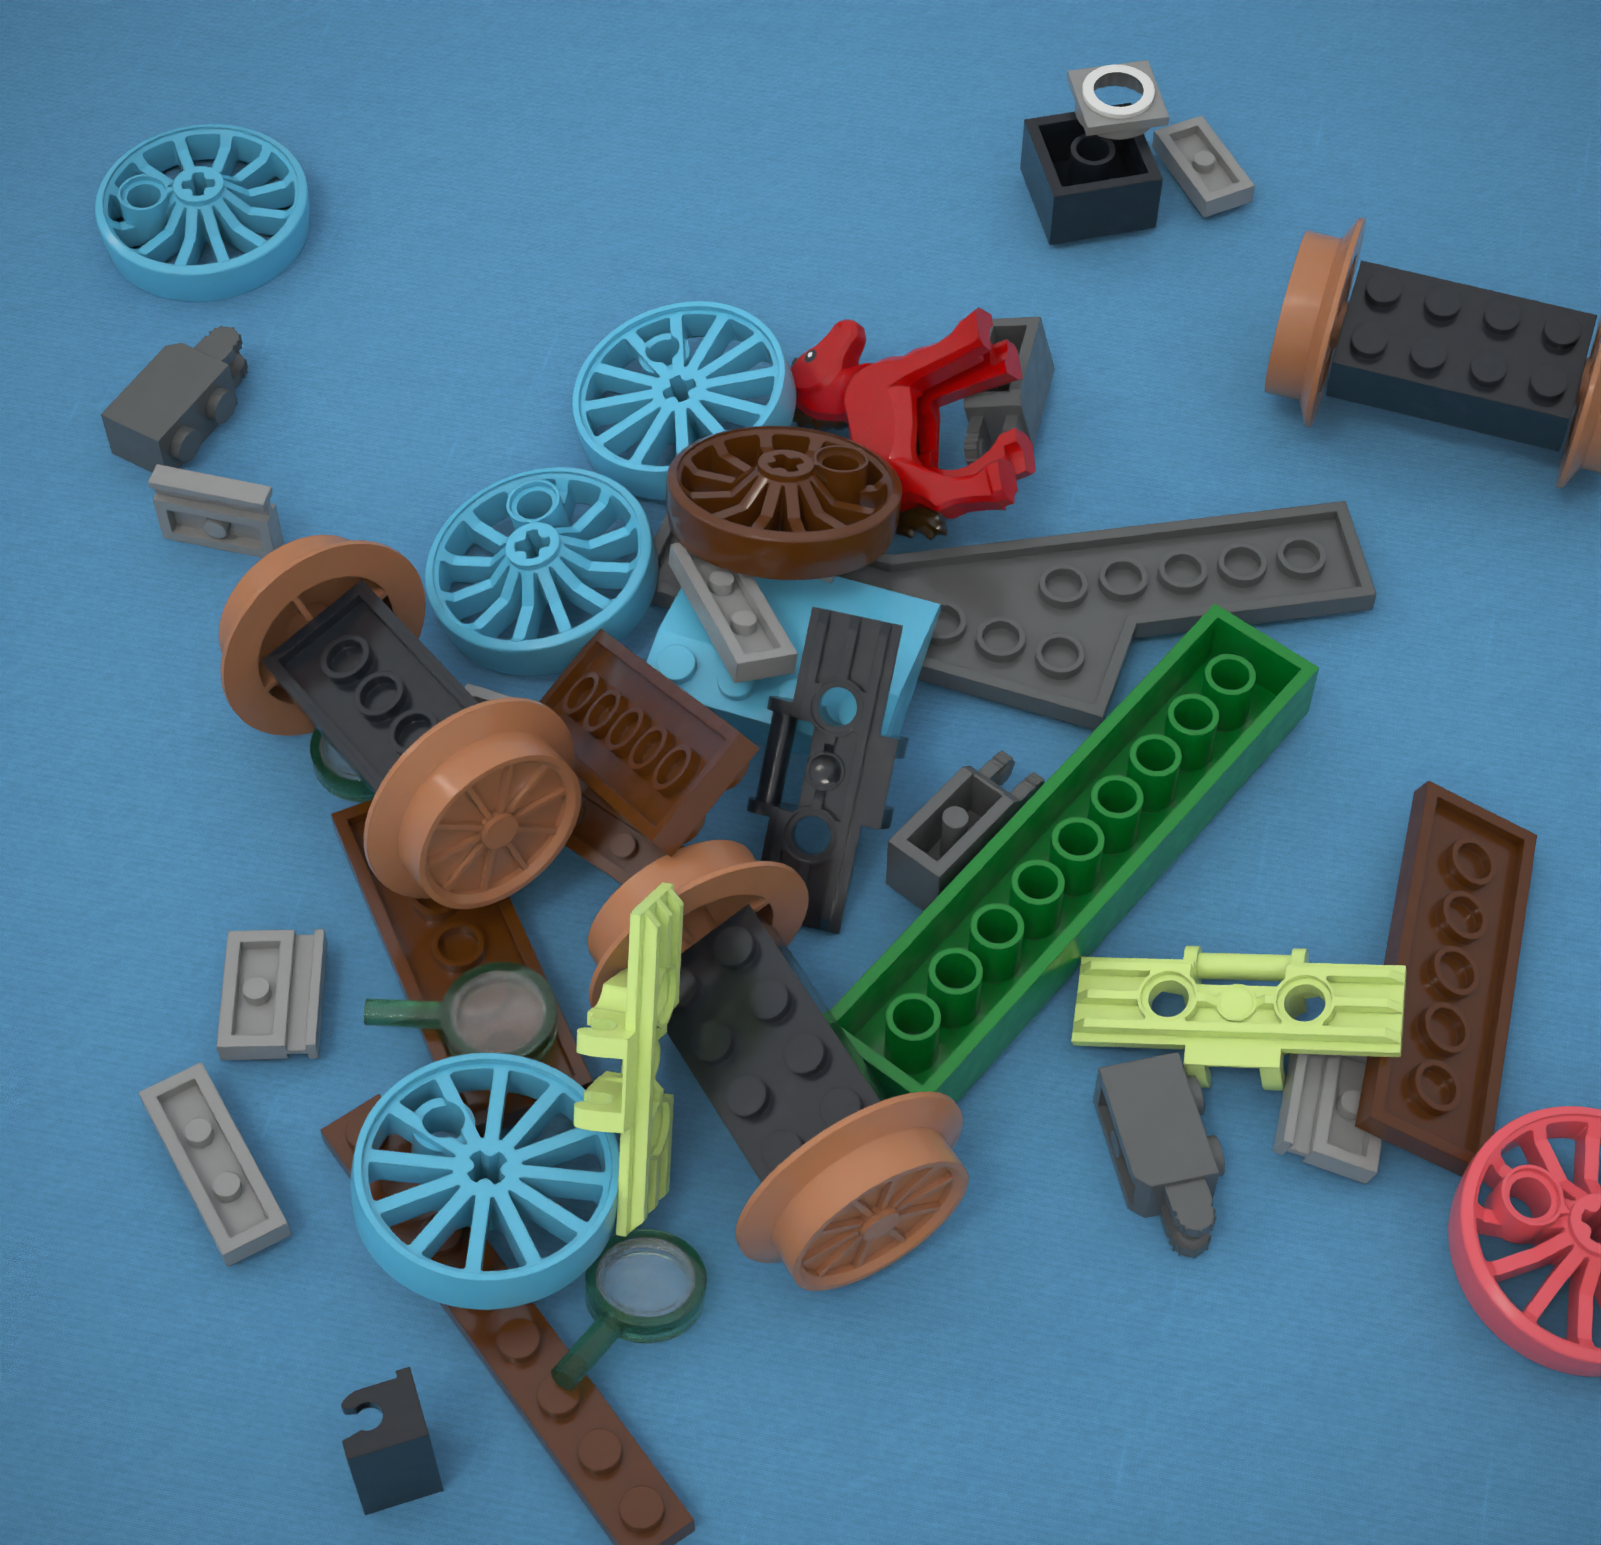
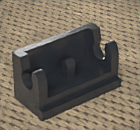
[341,1367,444,1515]

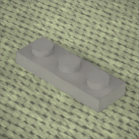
[668,543,798,683]
[138,1062,291,1267]

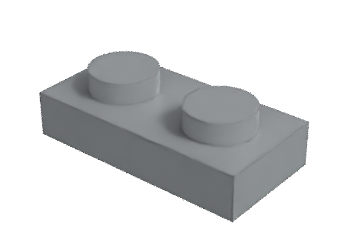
[1152,115,1255,218]

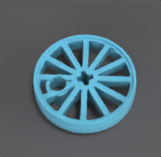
[95,124,310,302]
[572,301,796,500]
[425,467,659,676]
[350,1053,620,1310]

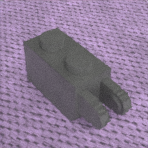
[964,317,1055,465]
[101,326,248,472]
[886,751,1045,911]
[1093,1052,1225,1259]

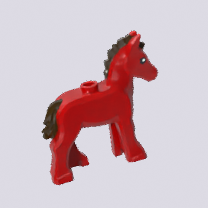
[791,307,1036,540]

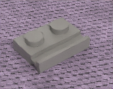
[148,464,284,558]
[216,929,328,1060]
[1273,1053,1382,1184]

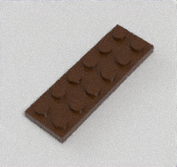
[539,629,760,857]
[1355,781,1537,1177]
[331,799,593,1138]

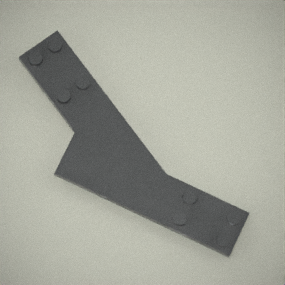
[651,501,1377,730]

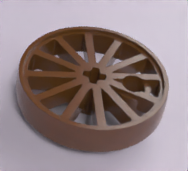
[666,426,902,580]

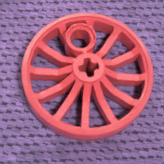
[1448,1106,1601,1377]

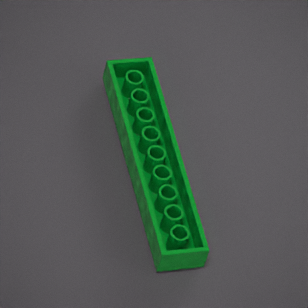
[830,603,1319,1104]

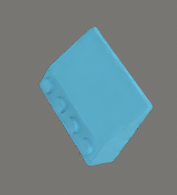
[647,576,941,757]

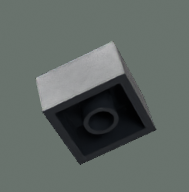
[1020,103,1163,245]

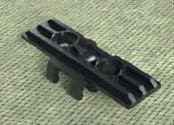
[747,607,909,934]

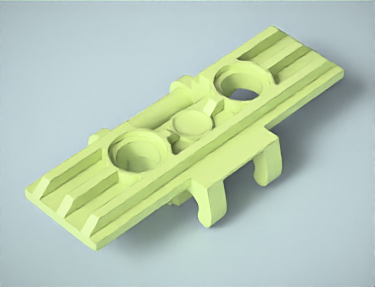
[573,882,684,1237]
[1071,945,1407,1091]

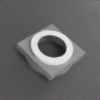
[1067,60,1169,139]

